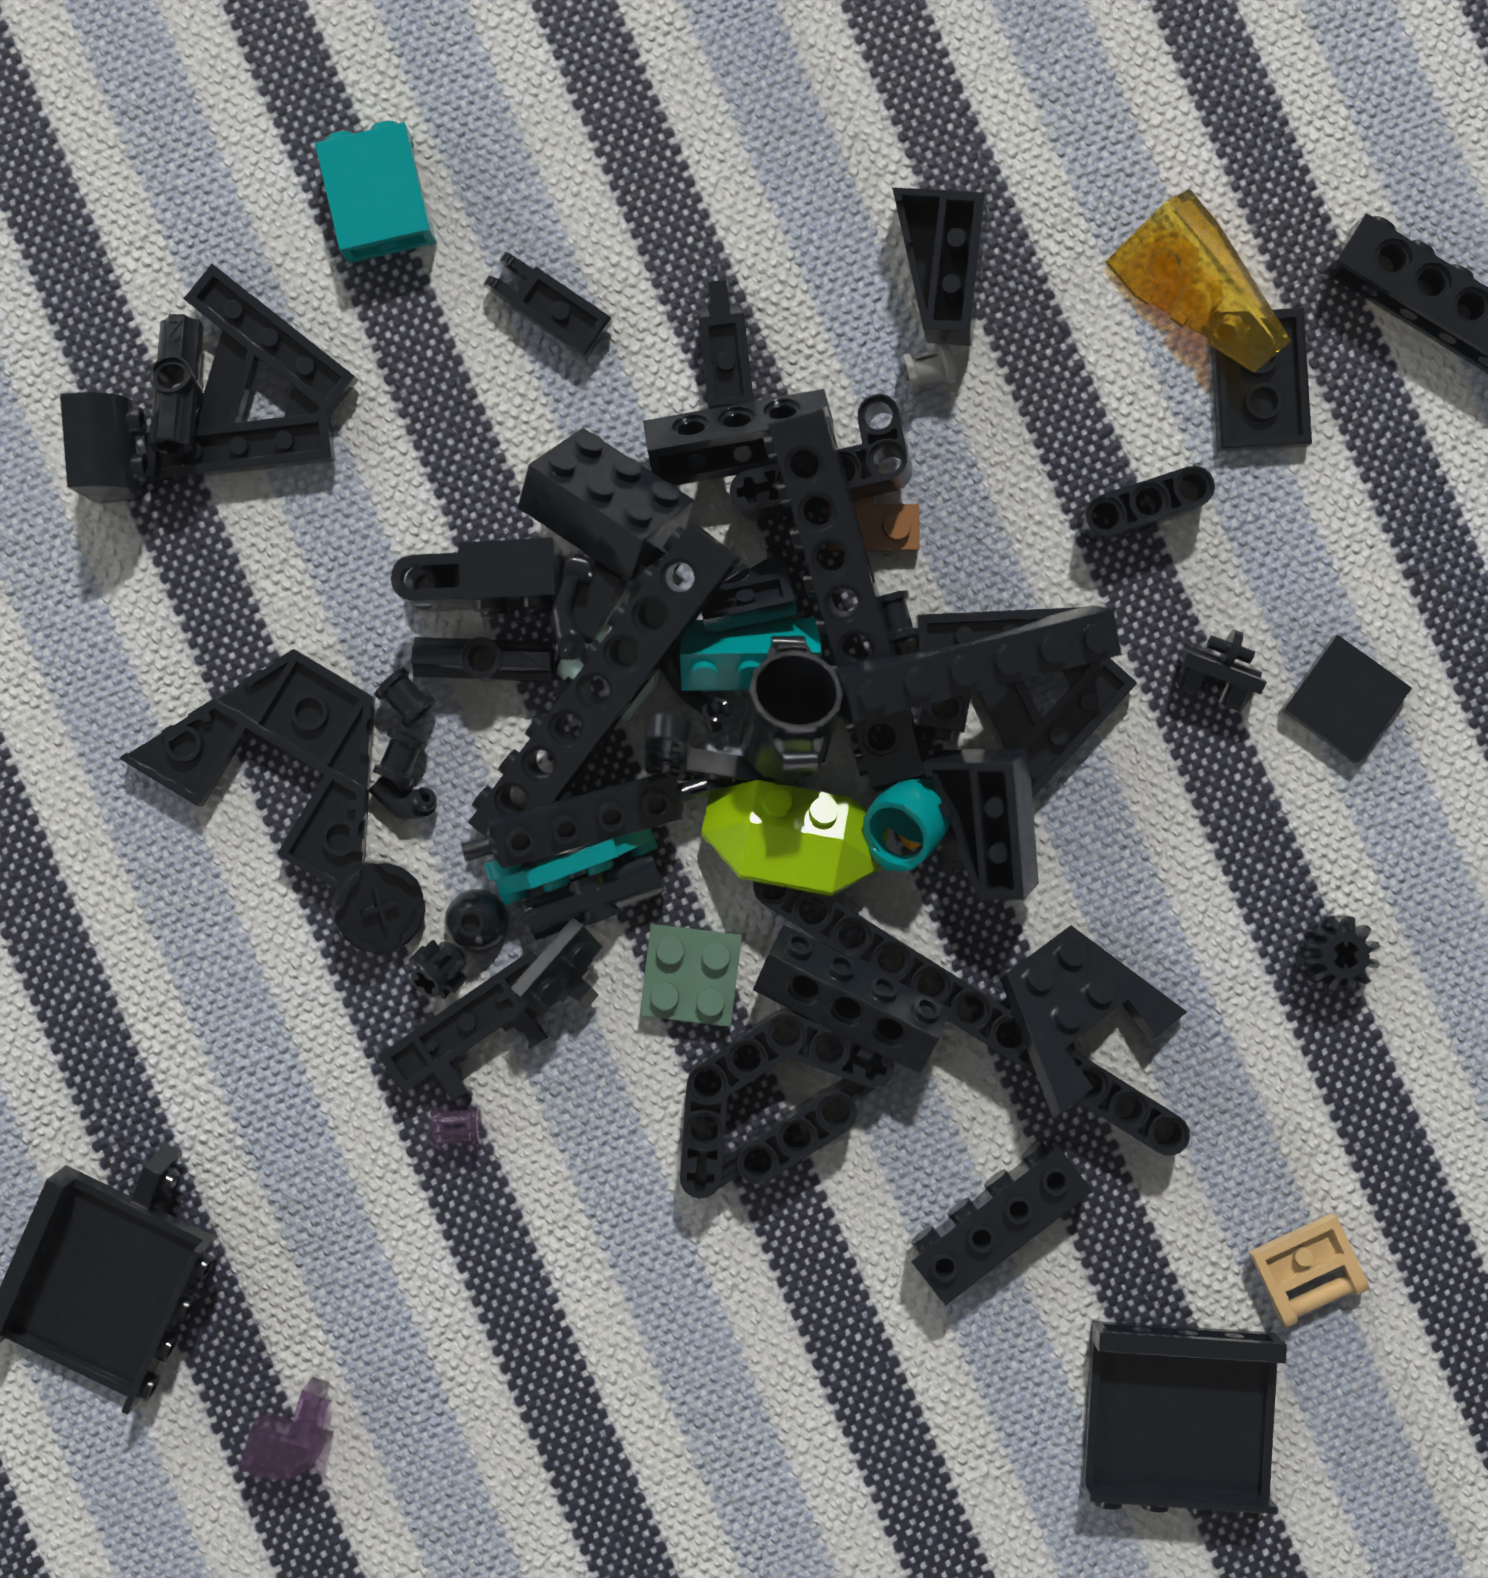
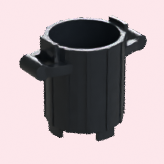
[739,636,843,785]

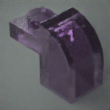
[238,1377,333,1480]

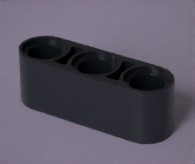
[1078,465,1215,543]

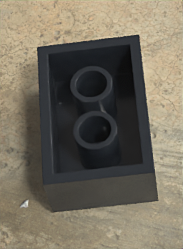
[517,428,695,582]

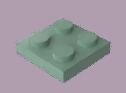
[640,924,742,1027]

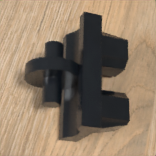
[1177,629,1267,712]

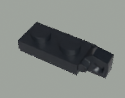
[698,280,754,409]

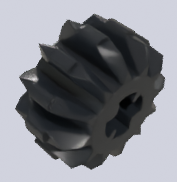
[1298,915,1381,993]

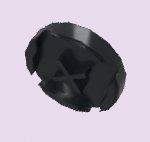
[331,860,426,954]

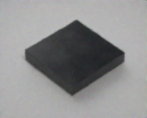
[1280,634,1412,763]

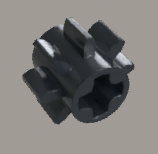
[409,940,468,999]

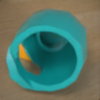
[863,776,951,872]

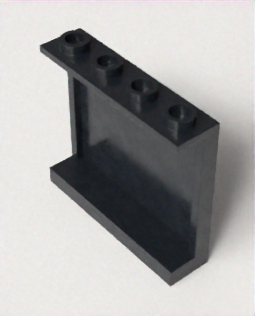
[0,1165,216,1415]
[1082,1321,1287,1519]

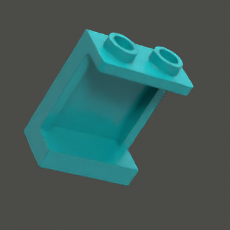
[315,121,437,264]

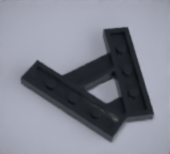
[144,263,359,482]
[916,607,1137,799]

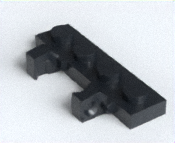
[378,950,548,1102]

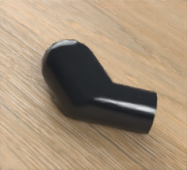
[368,776,437,820]

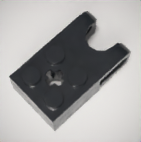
[390,537,563,617]

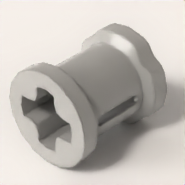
[901,342,956,394]

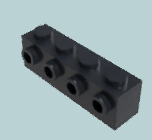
[907,1139,1093,1306]

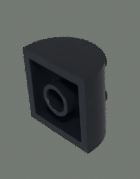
[60,392,150,504]

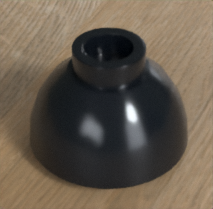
[444,889,509,953]

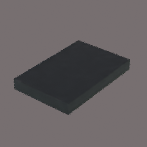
[1209,308,1312,452]

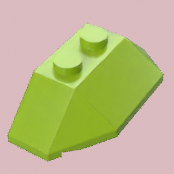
[701,780,889,896]

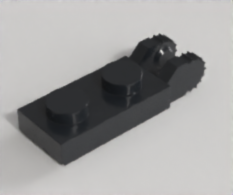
[484,252,613,359]

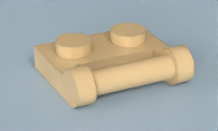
[1249,1213,1370,1328]

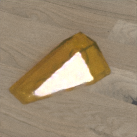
[1105,189,1291,372]

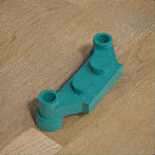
[483,828,658,905]

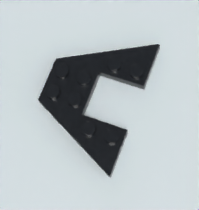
[120,649,376,889]

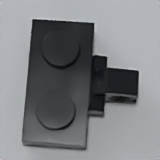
[510,918,603,1018]

